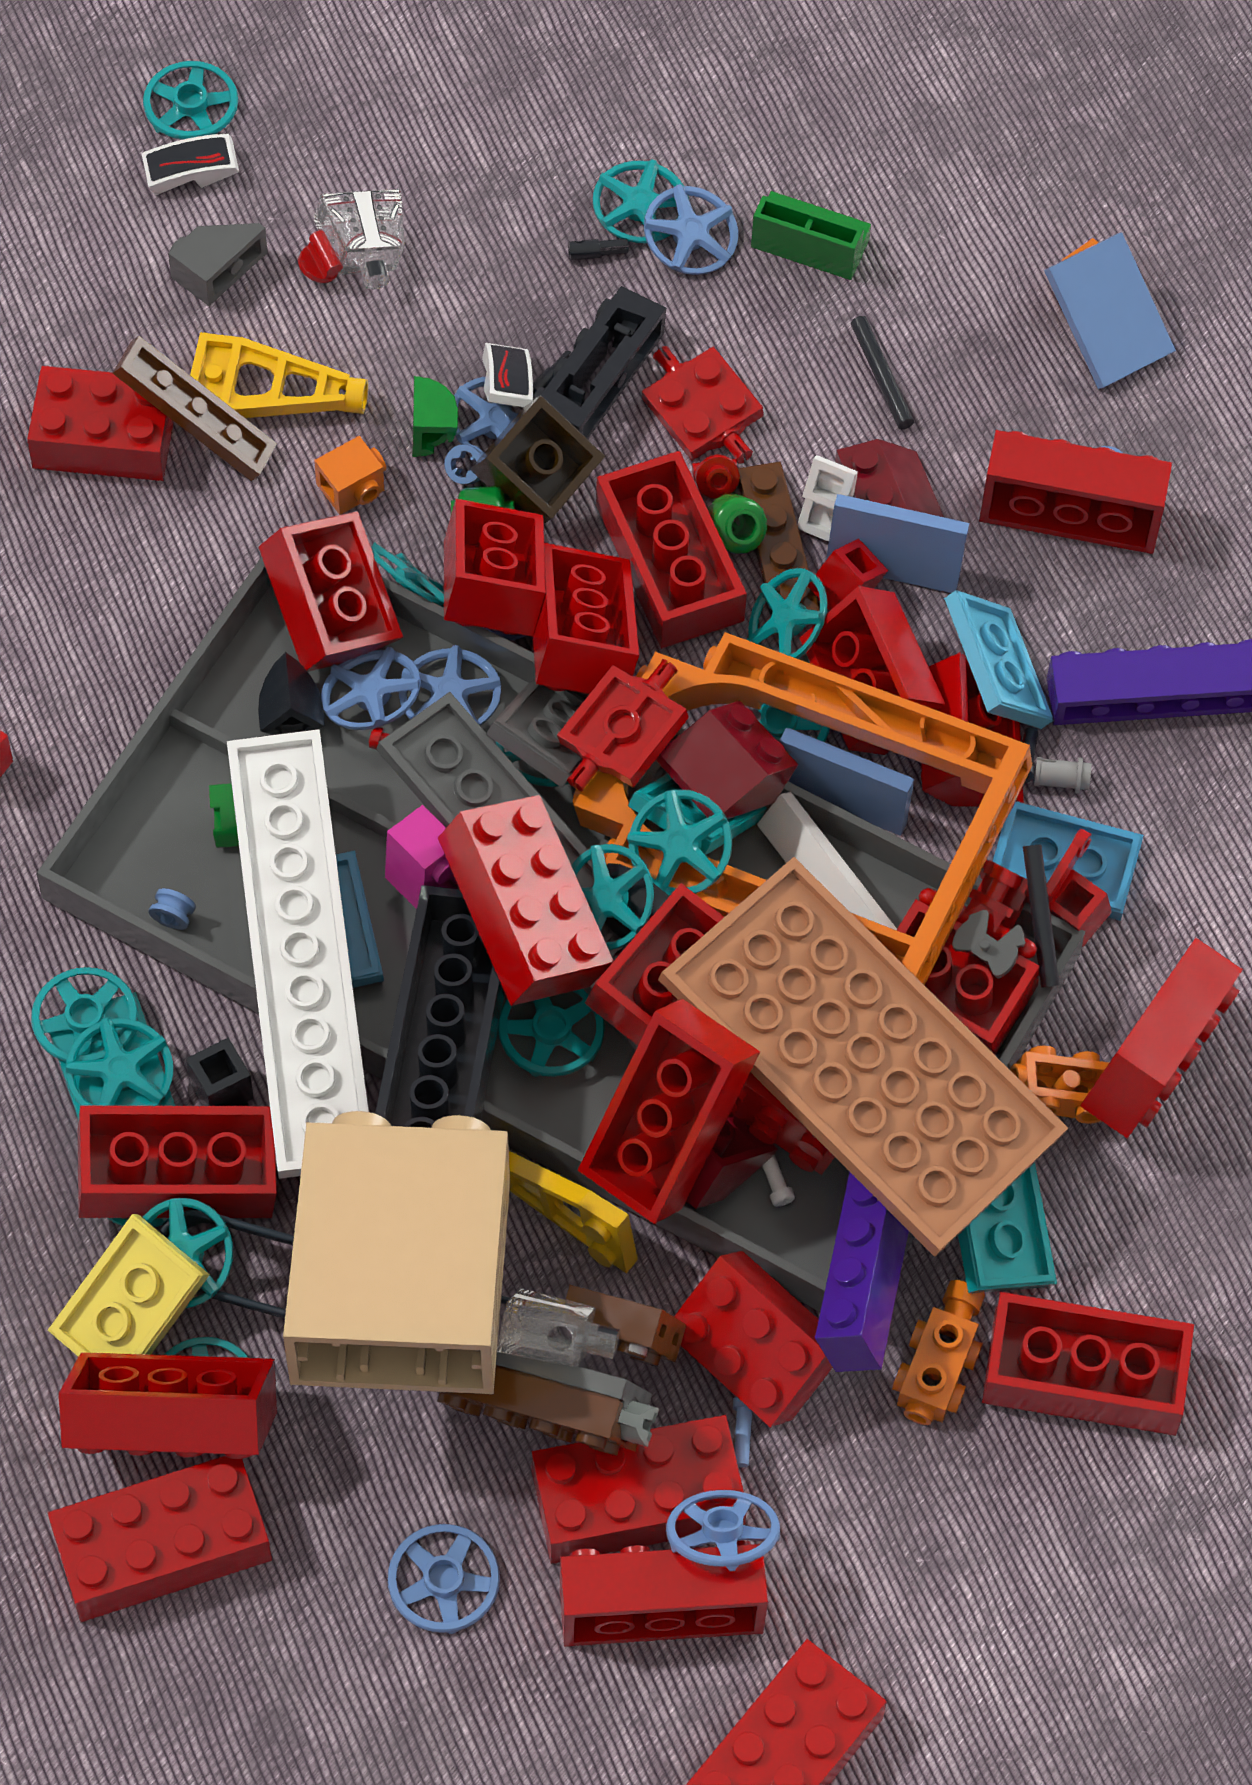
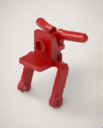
[919,800,1092,959]

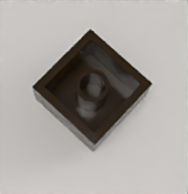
[470,395,605,524]

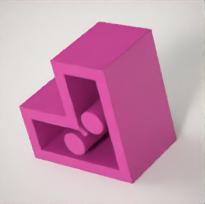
[385,805,459,909]

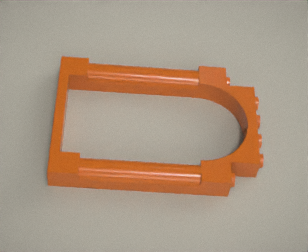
[573,632,1032,985]

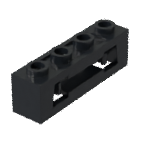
[533,286,667,439]

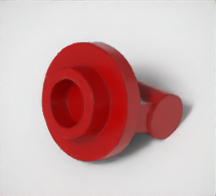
[298,230,343,283]
[691,455,740,498]

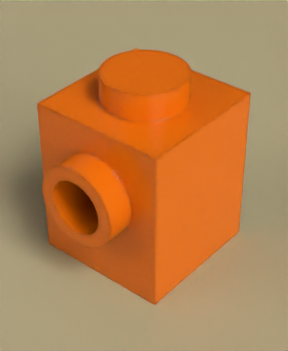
[314,436,387,515]

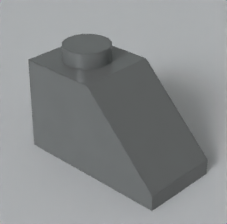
[168,223,268,306]

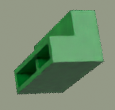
[751,191,871,280]

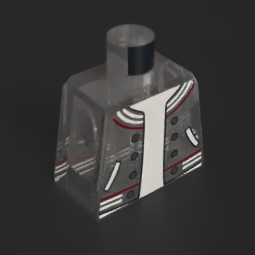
[314,189,404,290]
[496,1288,620,1367]

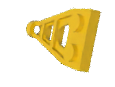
[190,332,368,418]
[509,1151,638,1274]

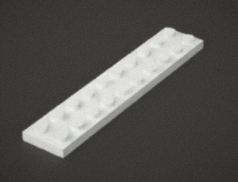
[227,729,369,1179]

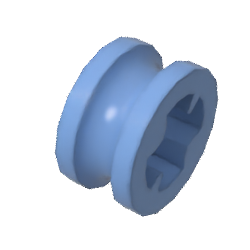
[445,445,484,484]
[148,888,196,930]

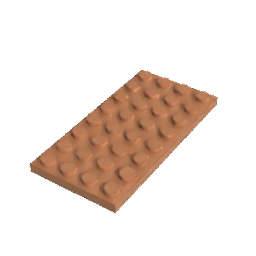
[658,857,1068,1257]

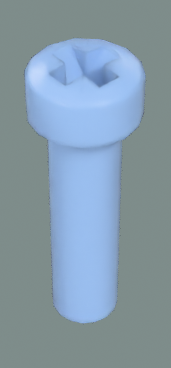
[733,1397,753,1467]

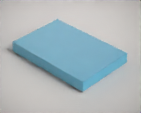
[944,590,1053,729]

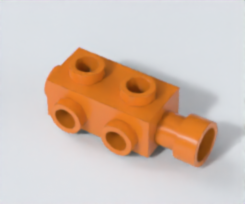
[1010,1046,1110,1124]
[892,1280,985,1425]

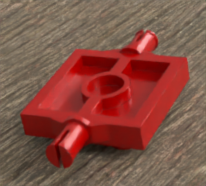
[642,346,764,464]
[557,659,689,792]

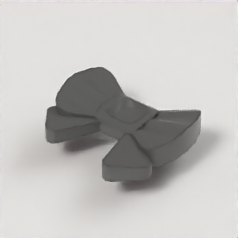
[952,910,1025,978]

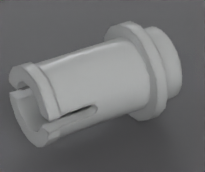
[1034,757,1092,794]

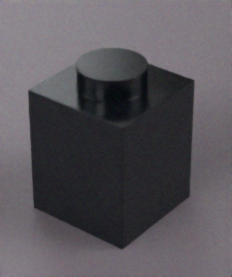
[186,1037,254,1106]

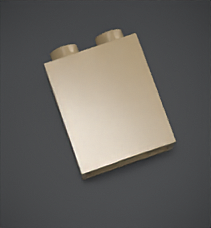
[283,1111,510,1394]

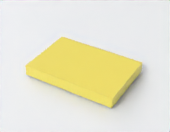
[48,1214,210,1357]

